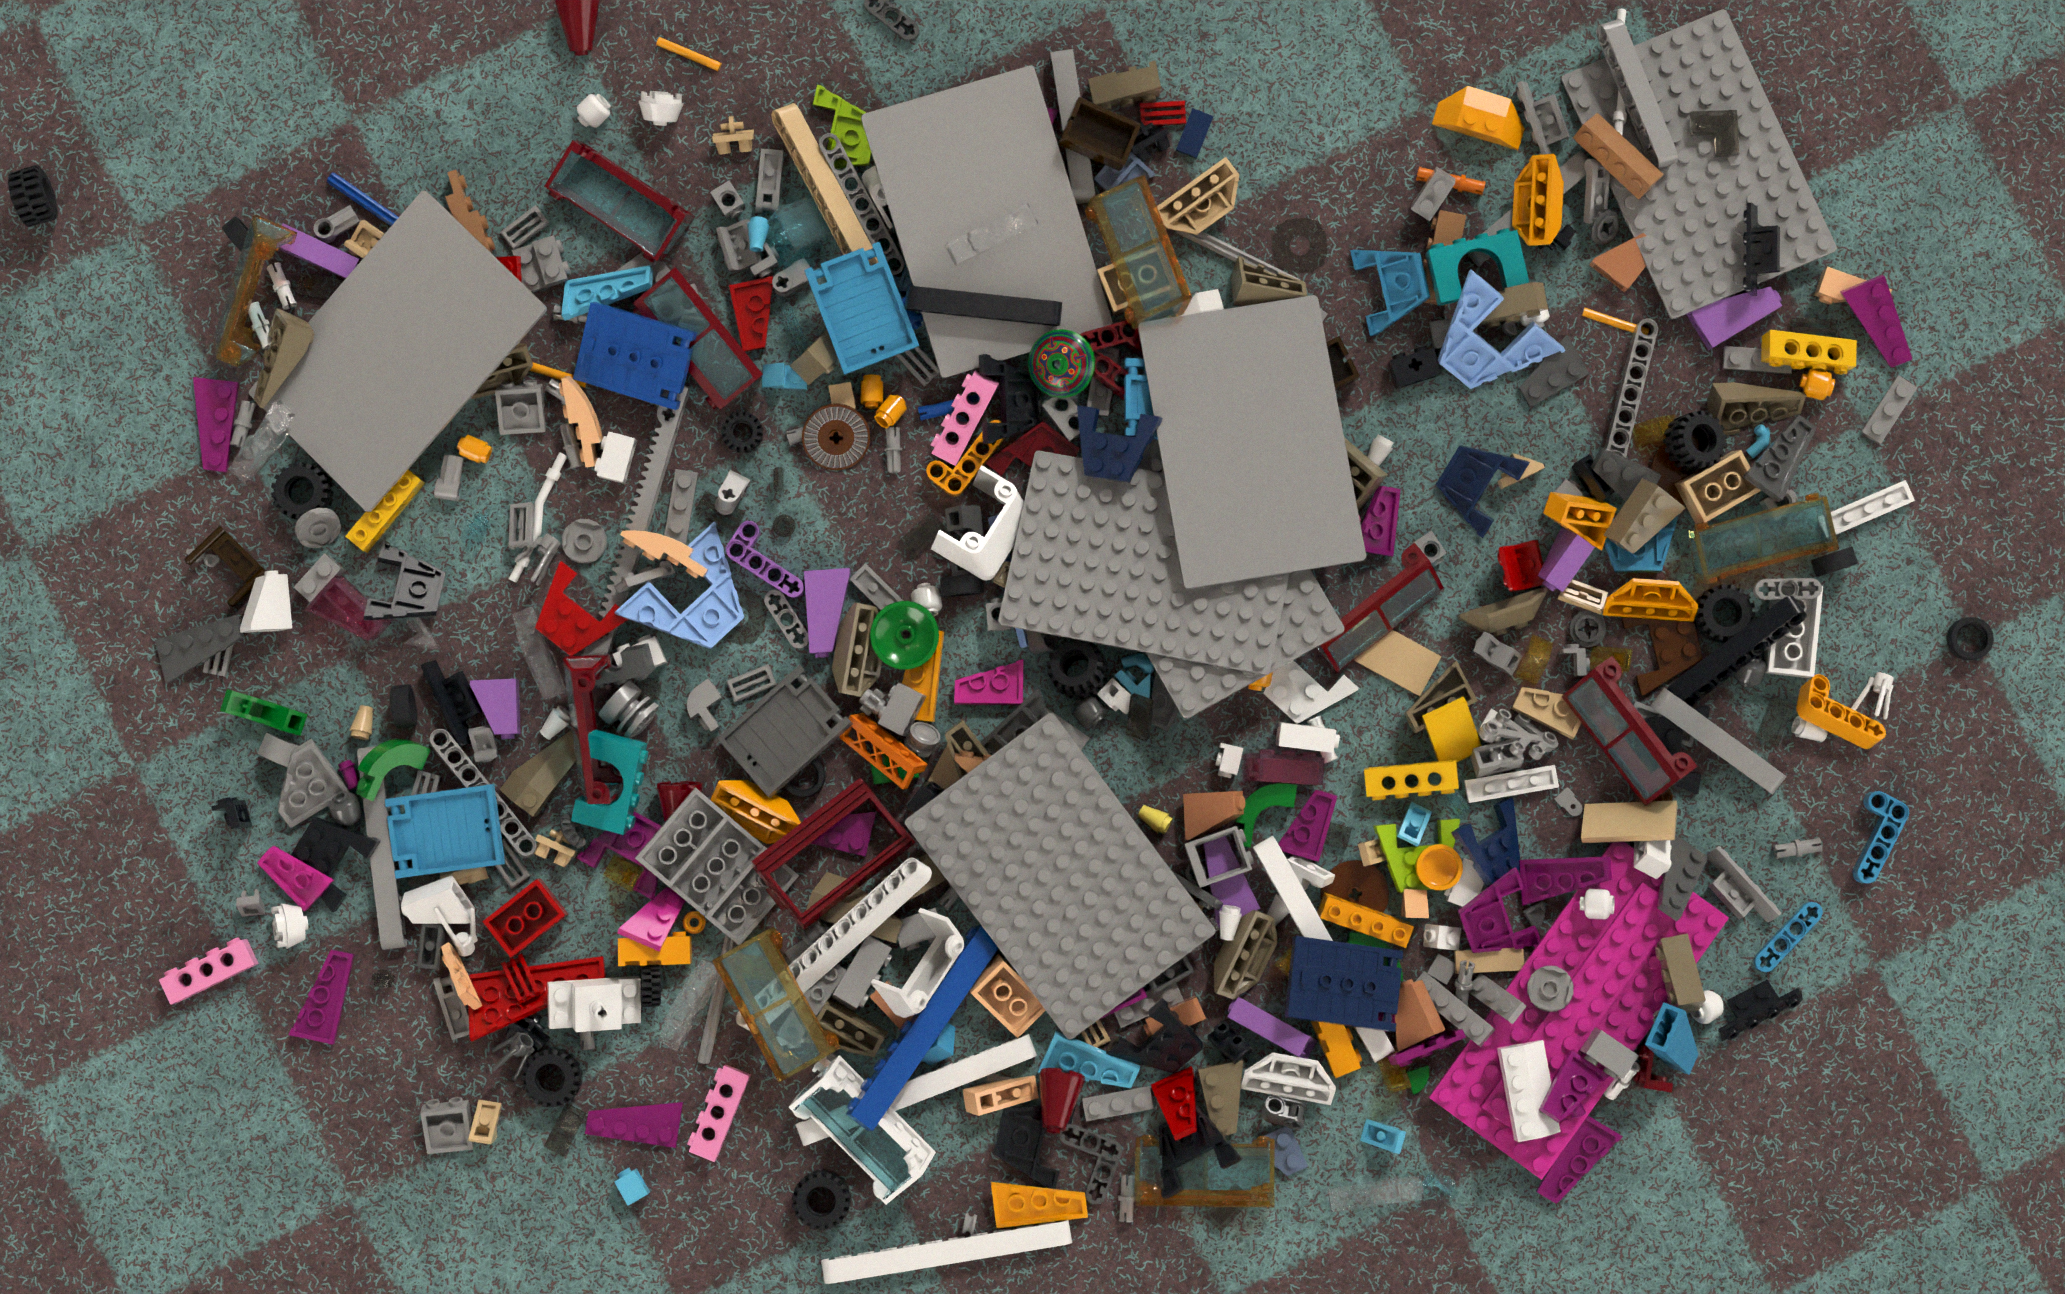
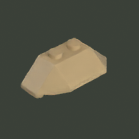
[1153,157,1239,235]

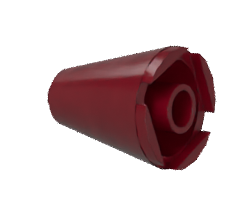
[555,0,600,56]
[657,781,703,822]
[1039,1068,1085,1134]

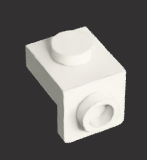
[1423,924,1461,951]

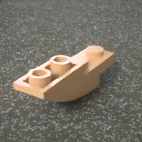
[559,376,603,467]
[620,530,708,579]

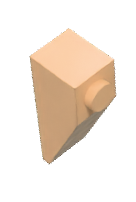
[1814,267,1892,305]
[962,1075,1039,1116]

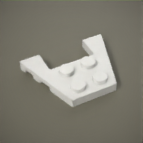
[1263,661,1359,724]

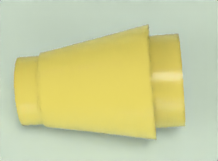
[1137,805,1173,834]

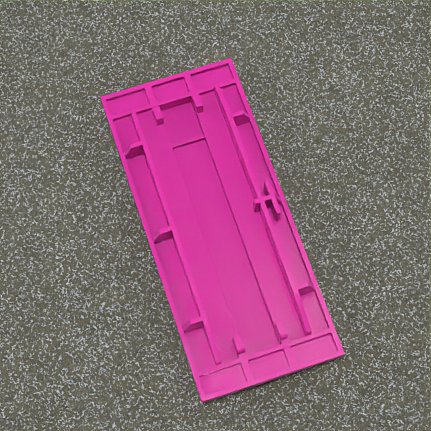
[1428,842,1729,1180]

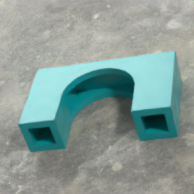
[1425,228,1530,306]
[571,729,649,835]

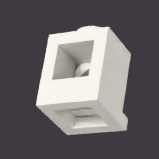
[1097,678,1138,714]
[1215,743,1243,778]

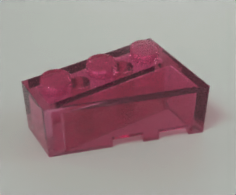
[305,576,392,641]
[1243,749,1324,785]

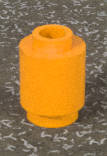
[861,374,883,409]
[874,395,907,428]
[457,434,493,464]

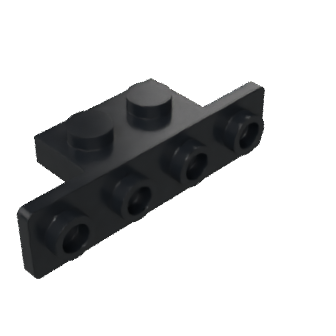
[1743,202,1780,296]
[421,660,482,747]
[1718,980,1803,1041]

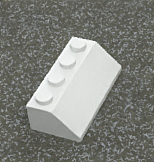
[1497,1040,1560,1142]

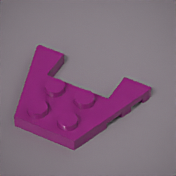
[576,811,662,900]
[1458,867,1541,953]

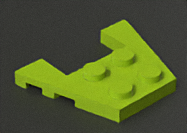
[798,85,872,171]
[1373,818,1460,893]

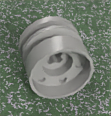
[598,680,660,739]

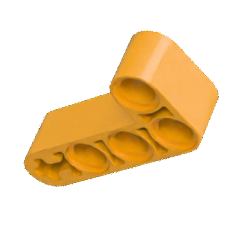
[926,420,1005,497]
[1796,674,1886,749]

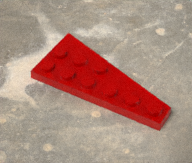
[468,956,606,1042]

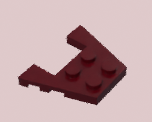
[985,422,1079,476]

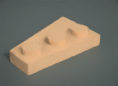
[441,942,482,1010]

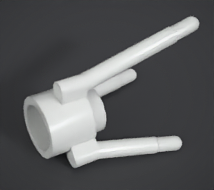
[1851,672,1894,720]
[434,908,478,956]

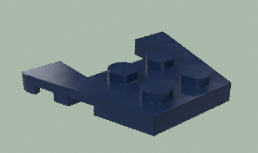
[1077,406,1163,483]
[1436,445,1530,538]
[1451,797,1520,887]

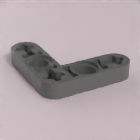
[864,0,919,42]
[1059,1123,1122,1204]

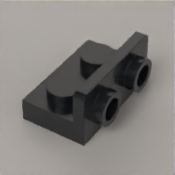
[1572,454,1615,502]
[211,797,252,829]

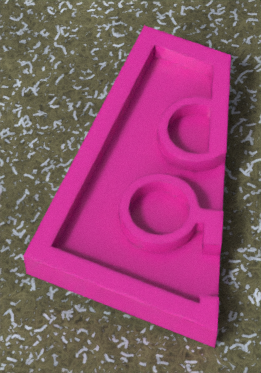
[954,659,1023,705]
[257,846,334,912]
[617,887,686,952]

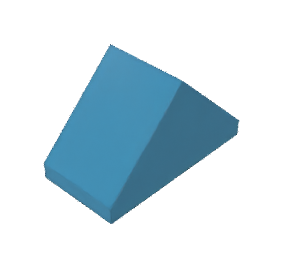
[921,1022,955,1066]

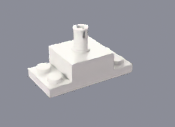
[547,976,641,1032]

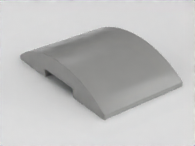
[635,788,799,946]

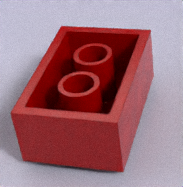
[482,878,569,958]

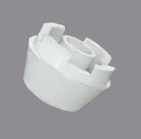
[639,91,684,126]
[271,903,308,949]

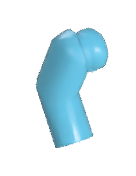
[1746,424,1770,459]
[1121,653,1154,674]

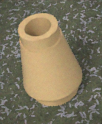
[350,705,373,740]

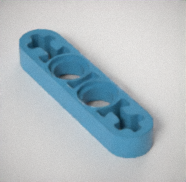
[1753,902,1823,972]

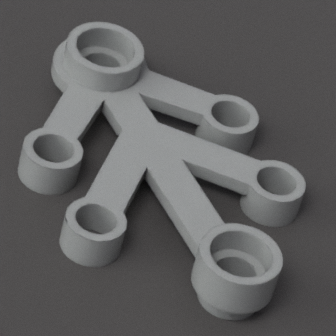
[1478,709,1558,760]

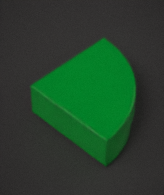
[1406,1065,1429,1095]

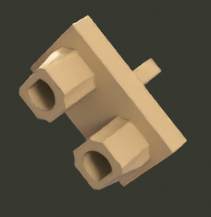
[712,116,754,154]
[534,829,577,868]

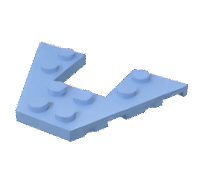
[1437,269,1565,389]
[615,521,744,649]

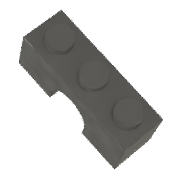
[945,506,984,576]
[585,643,655,689]

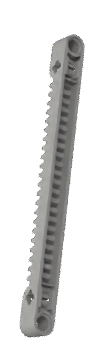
[583,385,690,656]

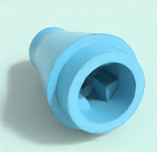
[747,216,770,252]

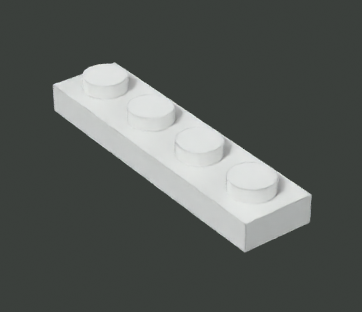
[1821,480,1915,537]
[1464,765,1559,803]

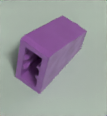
[1538,528,1595,592]
[470,679,521,739]

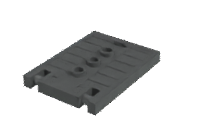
[717,665,853,798]

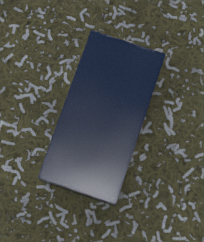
[1176,108,1213,159]

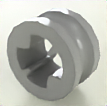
[962,1213,977,1235]

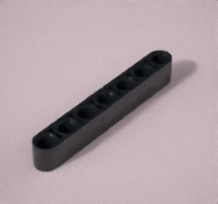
[905,286,1062,326]
[1667,596,1807,706]

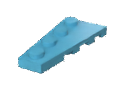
[561,265,653,321]
[1038,1031,1140,1088]

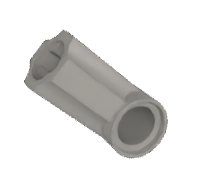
[314,205,360,243]
[434,454,464,502]

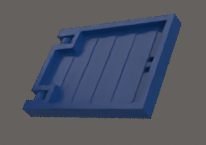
[573,302,697,410]

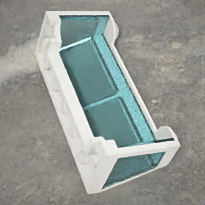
[789,1055,936,1204]

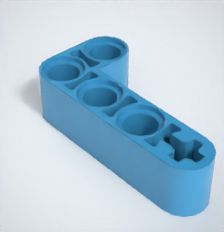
[1852,791,1909,883]

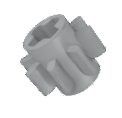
[858,688,887,716]

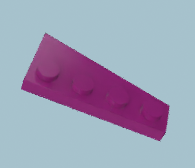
[1520,856,1612,906]

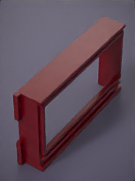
[752,778,915,930]

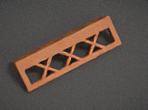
[839,713,928,790]

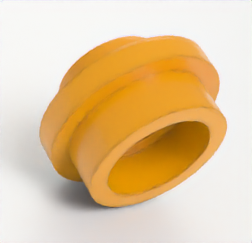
[683,911,706,934]

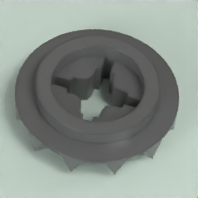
[1589,209,1620,245]
[1569,611,1606,647]
[560,813,586,848]

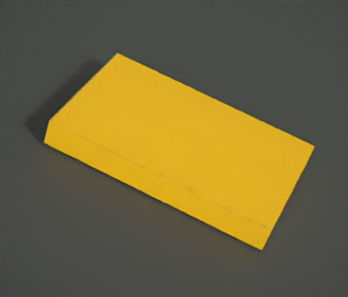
[1422,697,1482,762]

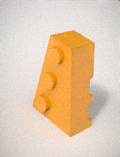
[1543,492,1617,551]
[618,931,692,966]
[1311,1021,1362,1078]

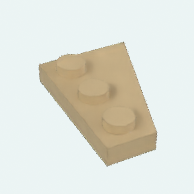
[1511,687,1581,739]

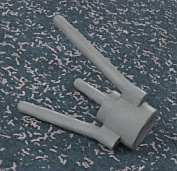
[514,533,561,586]

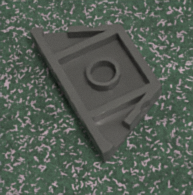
[981,688,1048,754]

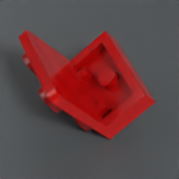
[1497,540,1544,592]

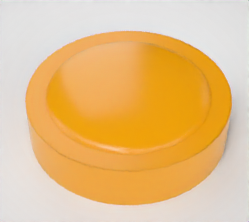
[1415,844,1463,890]

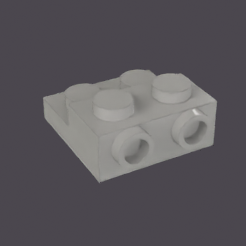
[512,235,571,292]
[495,380,546,435]
[420,1097,474,1154]

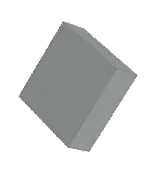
[1426,953,1455,985]

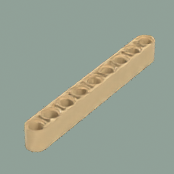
[772,103,878,266]

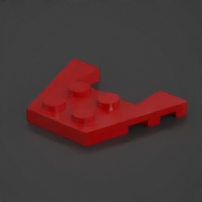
[535,561,629,656]

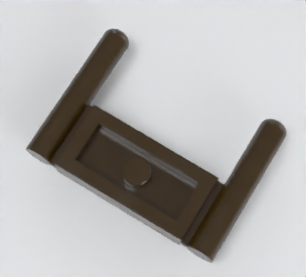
[185,525,266,607]

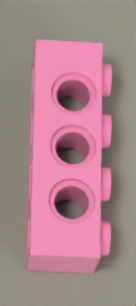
[931,370,999,466]
[159,937,259,1005]
[687,1064,751,1162]

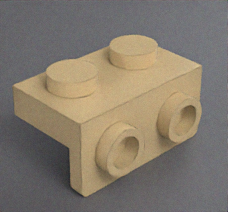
[343,220,384,258]

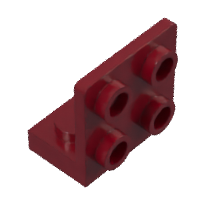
[1633,1040,1673,1093]

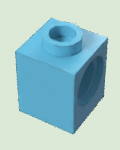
[614,1168,650,1206]

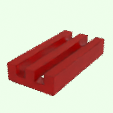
[1140,101,1186,126]
[501,953,540,1004]

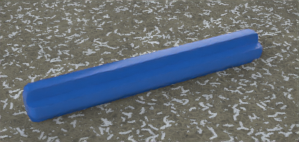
[327,173,399,226]

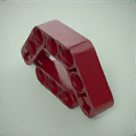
[1080,320,1143,400]

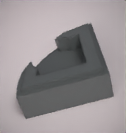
[1522,900,1546,930]

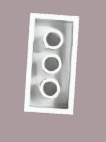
[1764,583,1823,678]

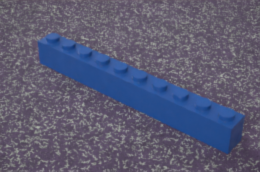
[846,925,998,1131]

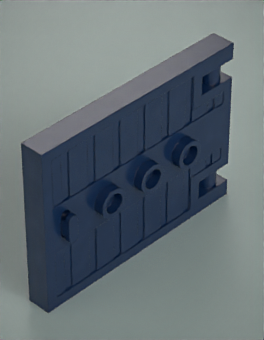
[1285,936,1403,1032]

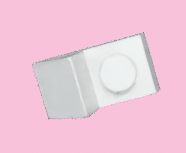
[1287,855,1335,890]

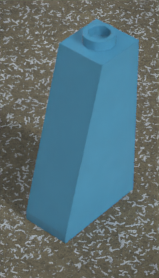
[1645,1002,1699,1075]

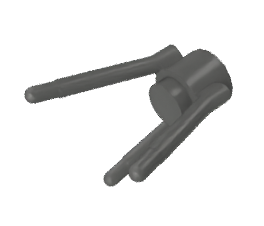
[492,1032,534,1082]

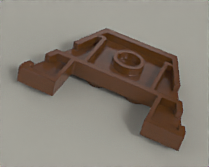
[1621,617,1703,696]

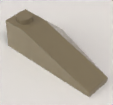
[254,308,314,408]
[1707,382,1806,435]
[500,730,579,817]
[806,872,903,943]

